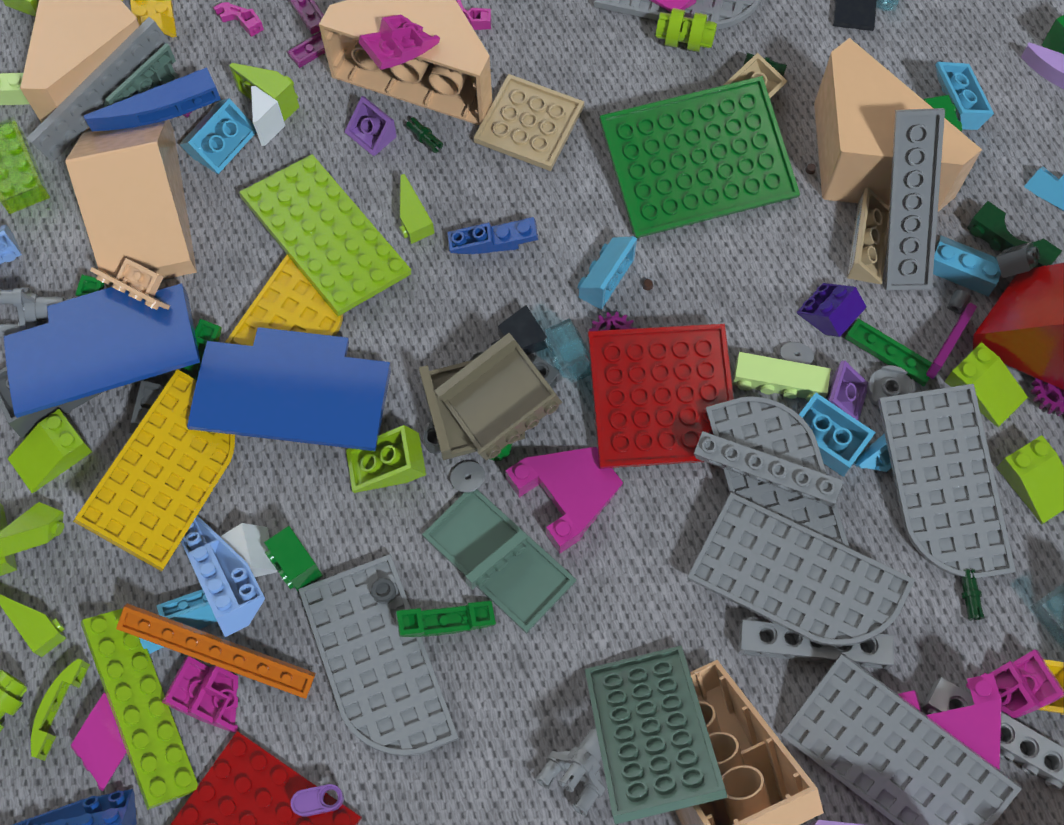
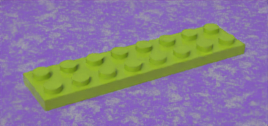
[81,608,198,810]

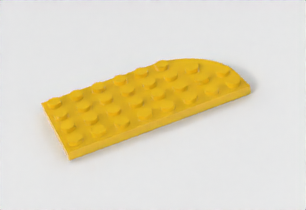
[225,255,344,346]
[73,369,235,572]

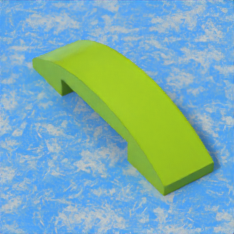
[31,659,90,761]

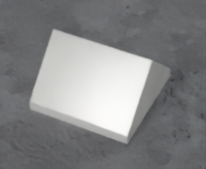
[251,86,285,146]
[220,523,277,577]

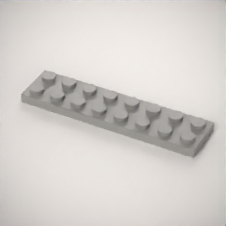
[27,17,171,162]
[886,108,945,290]

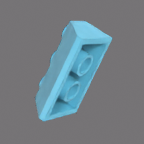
[935,62,994,130]
[179,98,256,174]
[933,235,1001,297]
[577,236,637,310]

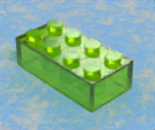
[0,120,50,214]

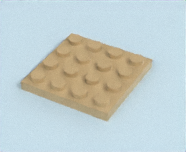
[474,74,584,171]

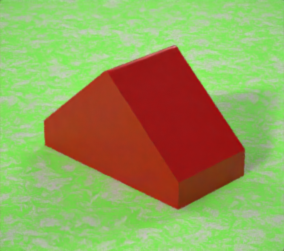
[973,263,1064,390]

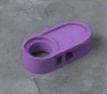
[291,784,344,817]

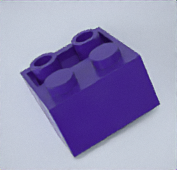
[796,283,867,337]

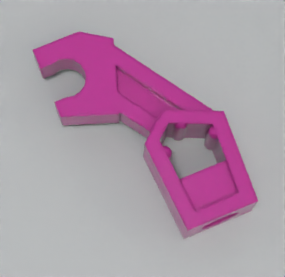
[457,0,491,30]
[213,2,264,37]

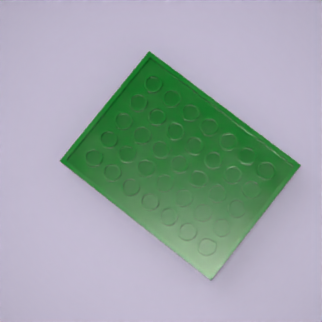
[599,76,800,238]

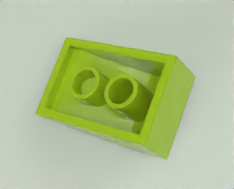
[229,63,299,121]
[944,342,1028,427]
[7,409,92,494]
[346,425,426,493]
[996,435,1064,524]

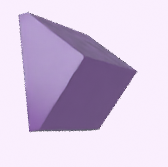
[345,96,397,156]
[827,360,868,421]

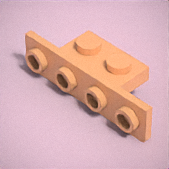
[90,258,170,310]

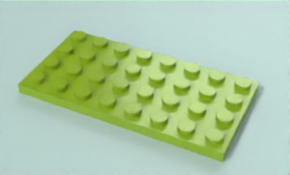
[239,154,411,316]

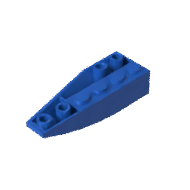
[84,68,221,132]
[13,789,137,825]

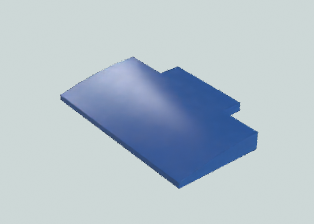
[4,283,200,418]
[187,327,391,451]

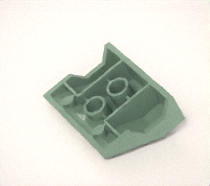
[104,43,180,107]

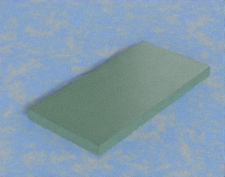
[422,490,577,634]

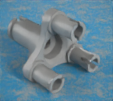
[0,287,73,338]
[535,726,605,816]

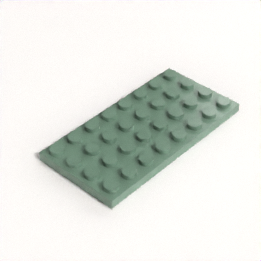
[585,645,727,825]

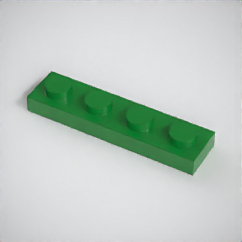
[845,318,932,386]

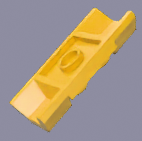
[130,0,177,37]

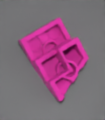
[359,14,440,70]
[966,649,1064,719]
[162,656,238,733]
[71,693,127,791]

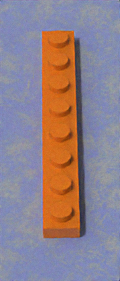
[116,603,316,699]

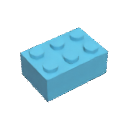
[799,392,876,477]

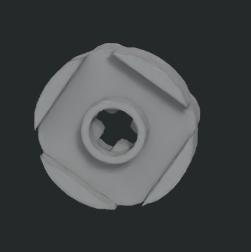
[867,365,916,407]

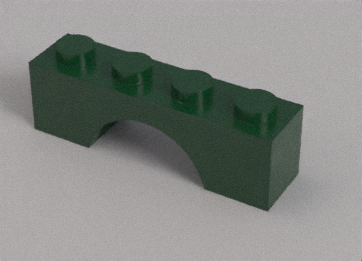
[967,201,1062,268]

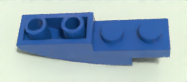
[448,217,538,254]

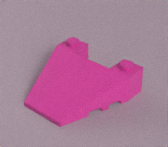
[505,447,623,554]
[898,673,1002,770]

